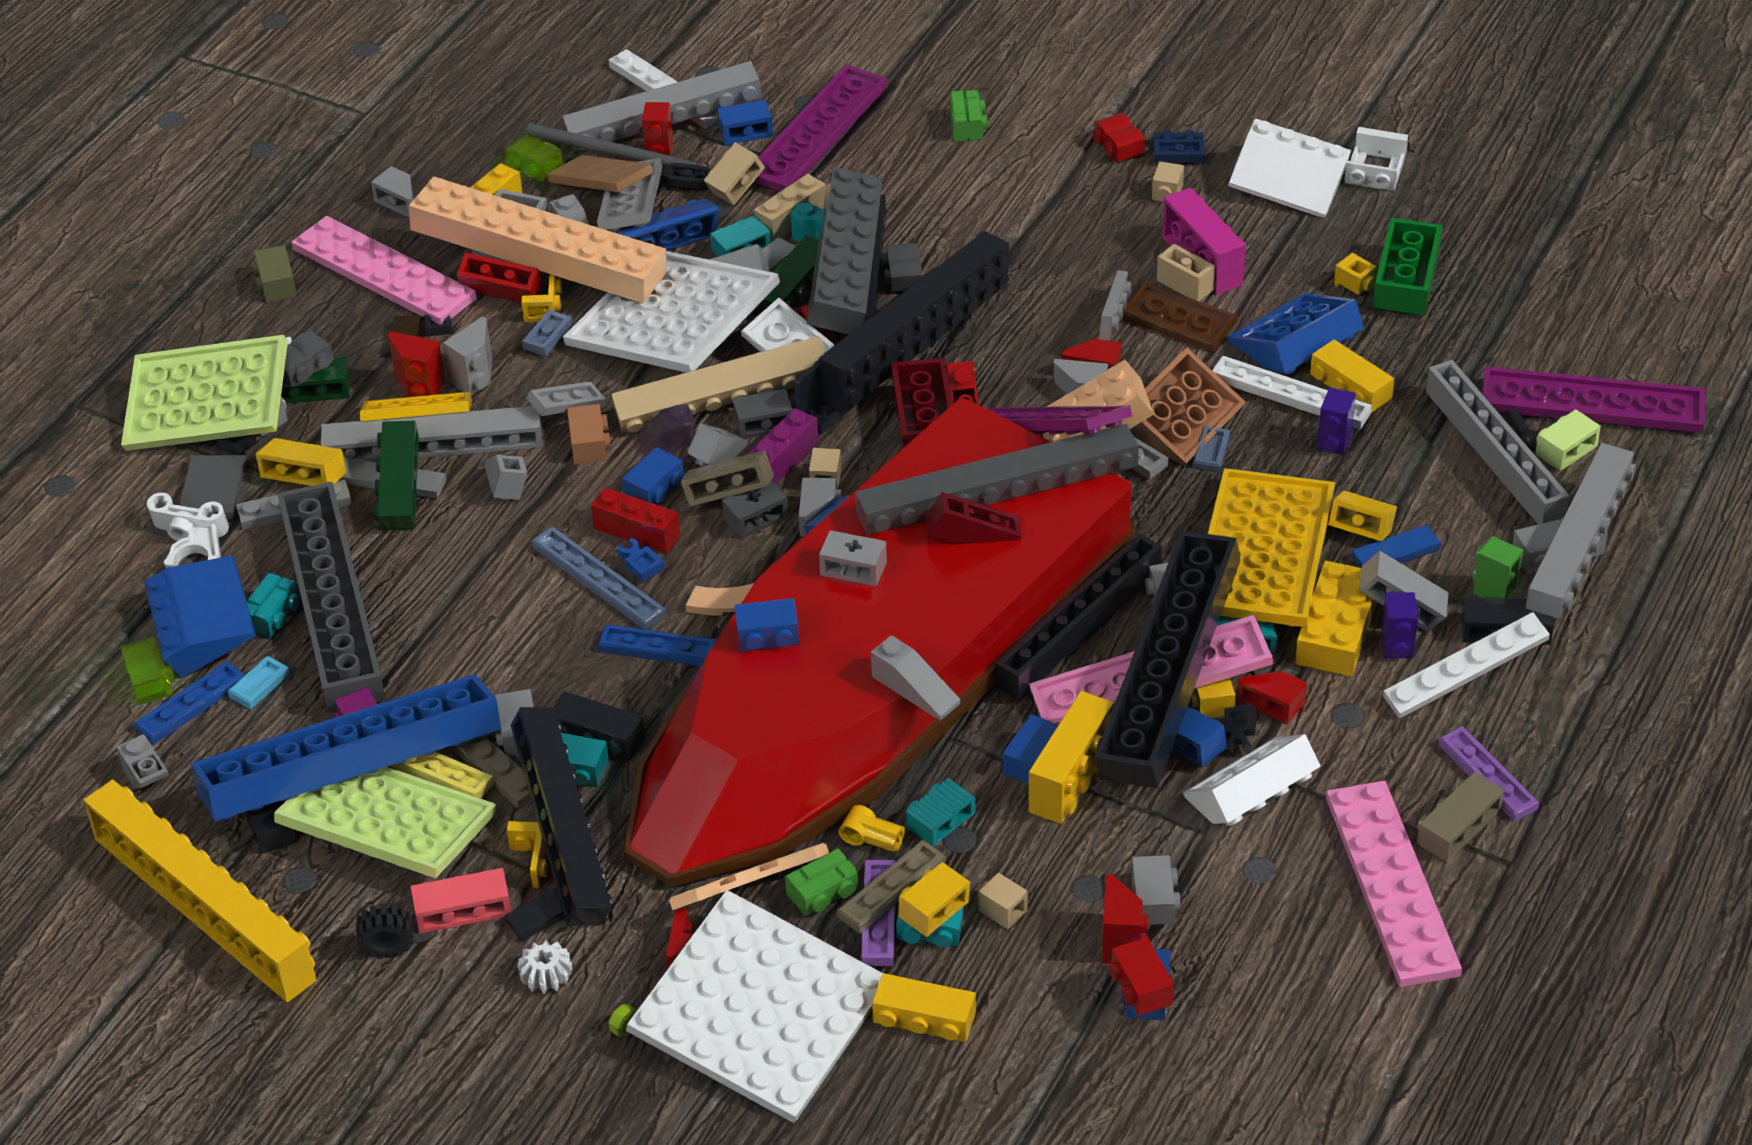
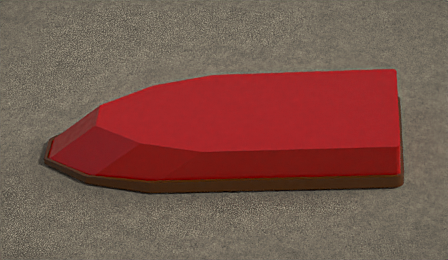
[623,399,1136,887]

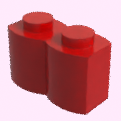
[1093,113,1144,162]

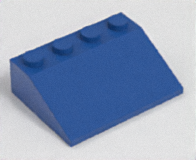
[1227,293,1364,375]
[144,556,256,678]

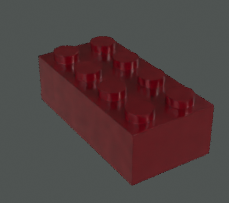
[891,358,953,449]

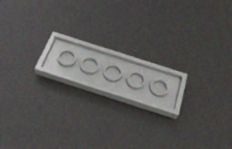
[597,158,663,232]

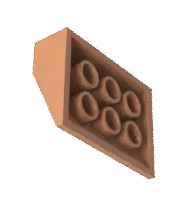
[1130,347,1246,466]

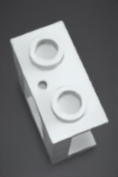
[1345,127,1408,191]

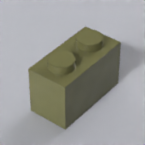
[251,245,297,303]

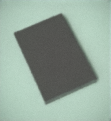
[179,455,247,519]

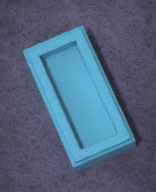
[228,656,290,710]

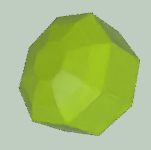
[609,1004,637,1037]

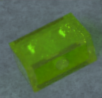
[120,636,176,705]

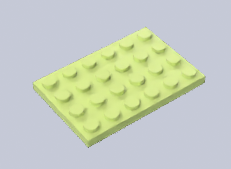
[121,335,288,451]
[274,767,496,878]

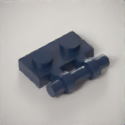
[1153,130,1205,163]

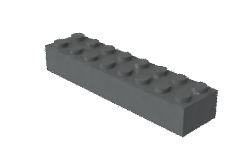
[806,166,883,334]

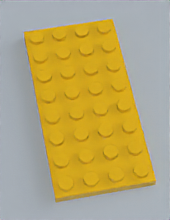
[1208,468,1335,627]

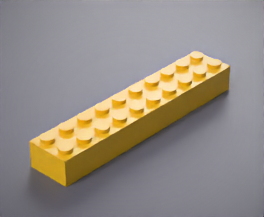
[83,779,317,1003]

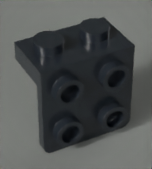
[794,360,855,435]

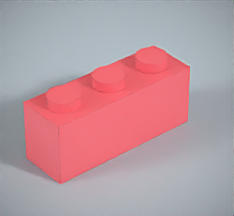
[411,868,511,934]

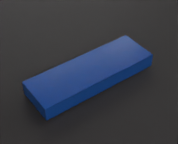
[1352,525,1441,568]

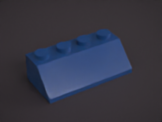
[614,199,719,251]

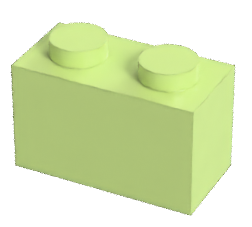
[1535,409,1601,471]

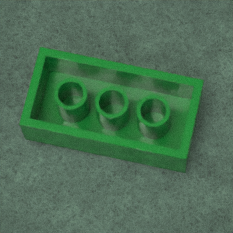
[1373,218,1443,315]

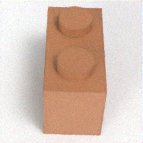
[567,404,611,464]

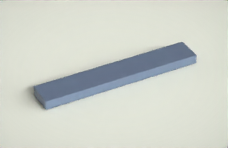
[531,526,667,630]

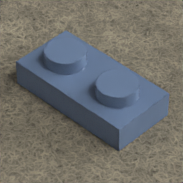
[522,310,572,356]

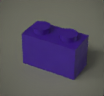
[1317,387,1356,455]
[1381,592,1418,659]

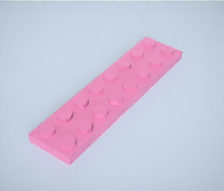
[291,216,477,325]
[1029,615,1273,725]
[1326,781,1462,988]

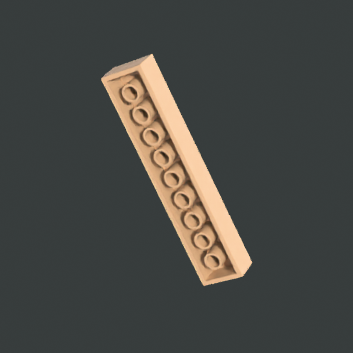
[409,176,666,304]

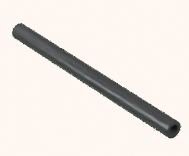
[526,123,698,167]

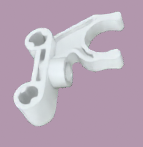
[147,493,229,568]

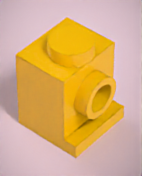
[1334,253,1377,295]

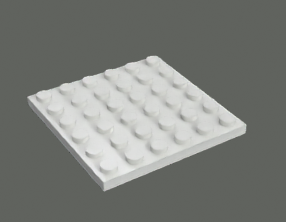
[563,251,780,373]
[627,890,883,1123]

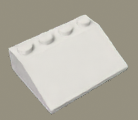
[1228,118,1351,218]

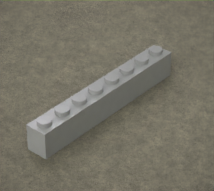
[563,61,762,153]
[1426,360,1570,524]
[321,406,543,462]
[1526,443,1636,619]

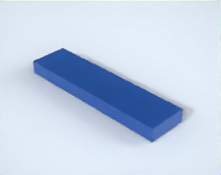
[598,624,717,666]
[134,661,245,745]

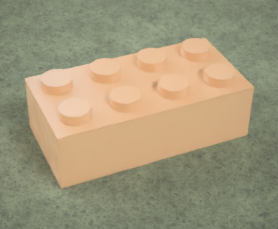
[1039,360,1154,442]

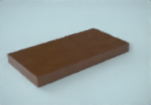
[1122,282,1238,353]

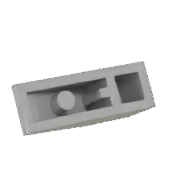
[871,635,960,721]

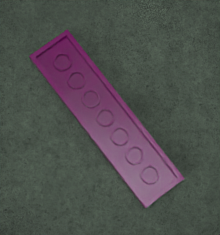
[753,65,888,192]
[1482,366,1705,433]
[989,405,1132,435]

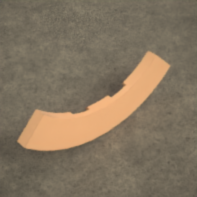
[686,583,754,616]
[669,843,829,910]

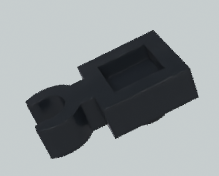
[210,434,257,455]
[1223,704,1257,756]

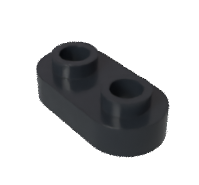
[663,163,711,190]

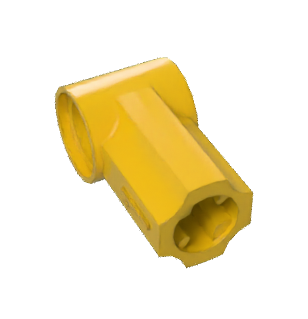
[839,805,905,852]

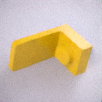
[522,274,562,323]
[507,821,548,888]

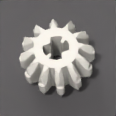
[518,939,572,994]

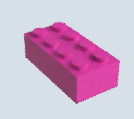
[1162,187,1246,295]

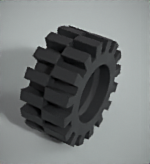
[355,904,414,959]

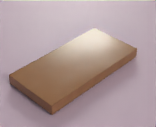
[547,155,653,192]

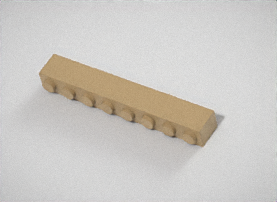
[611,336,825,434]

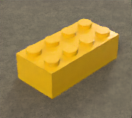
[1295,561,1377,677]
[1029,691,1114,824]

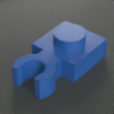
[617,538,665,582]

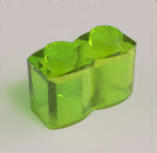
[504,134,563,181]

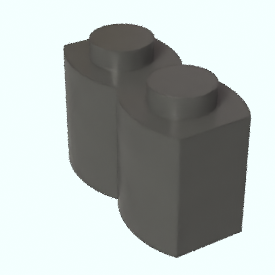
[882,243,922,292]
[283,331,334,387]

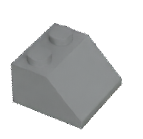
[443,316,492,396]

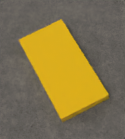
[360,392,472,421]

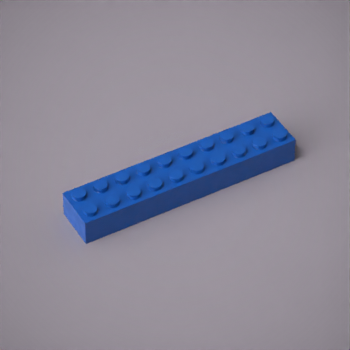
[190,674,501,821]

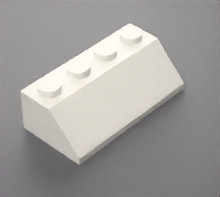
[1183,734,1321,826]

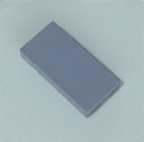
[1193,426,1231,472]

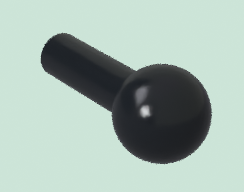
[1507,409,1539,451]

